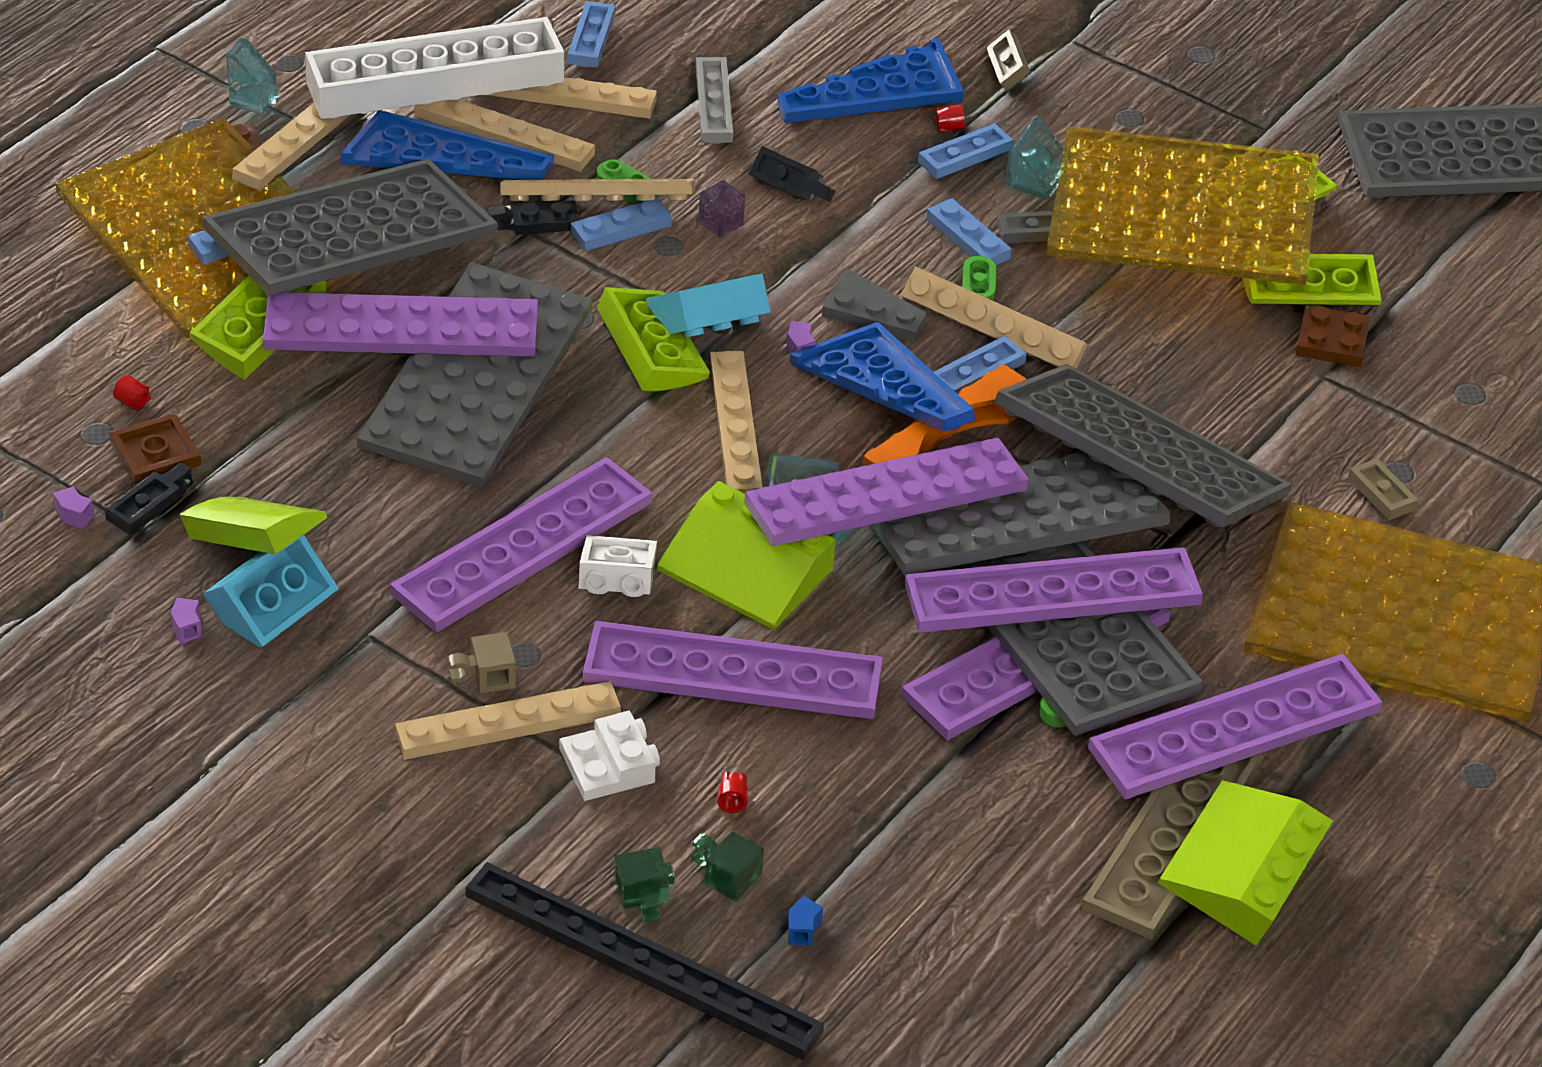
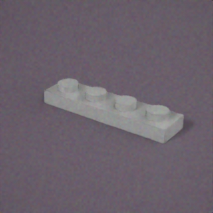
[696,57,733,144]

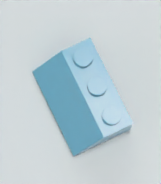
[646,274,771,338]
[203,535,339,648]

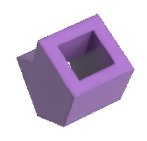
[787,321,816,353]
[53,486,94,529]
[171,598,202,644]

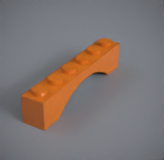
[862,364,1027,466]

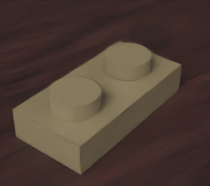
[987,29,1030,90]
[1348,458,1419,520]

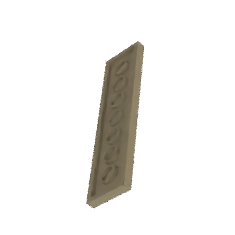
[1082,751,1268,940]

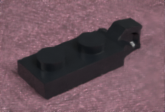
[748,146,836,202]
[488,200,579,235]
[104,462,193,535]

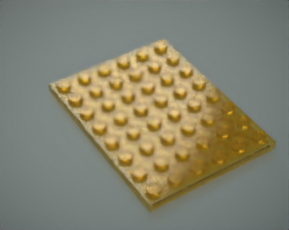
[55,118,333,340]
[1046,126,1319,285]
[1244,502,1542,722]

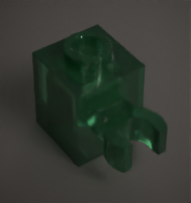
[691,831,764,902]
[614,847,674,922]

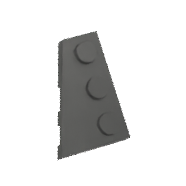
[822,268,926,342]

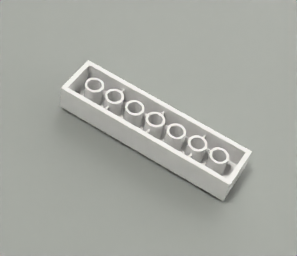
[305,17,564,119]

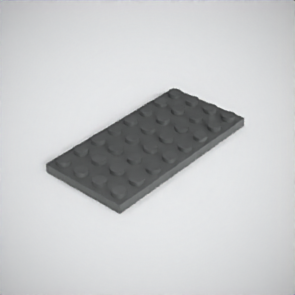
[1338,103,1542,198]
[202,159,497,296]
[357,262,592,487]
[994,364,1292,527]
[870,453,1170,576]
[940,541,1203,736]

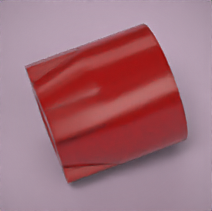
[936,105,965,132]
[113,375,151,411]
[717,772,748,813]

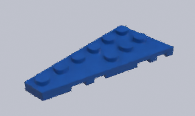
[777,37,964,123]
[341,110,554,180]
[790,322,975,431]

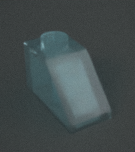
[226,38,279,114]

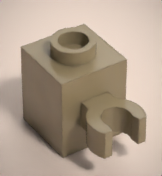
[448,632,516,694]

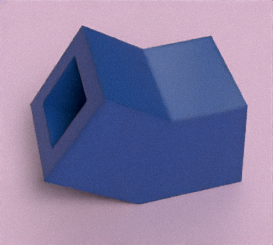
[788,896,823,945]

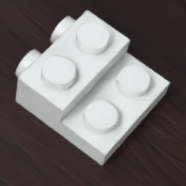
[578,535,657,597]
[559,710,660,801]

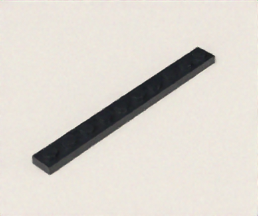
[466,862,824,1061]

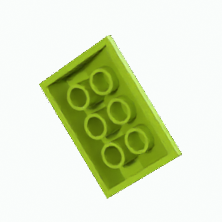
[657,481,836,630]
[1157,780,1333,945]

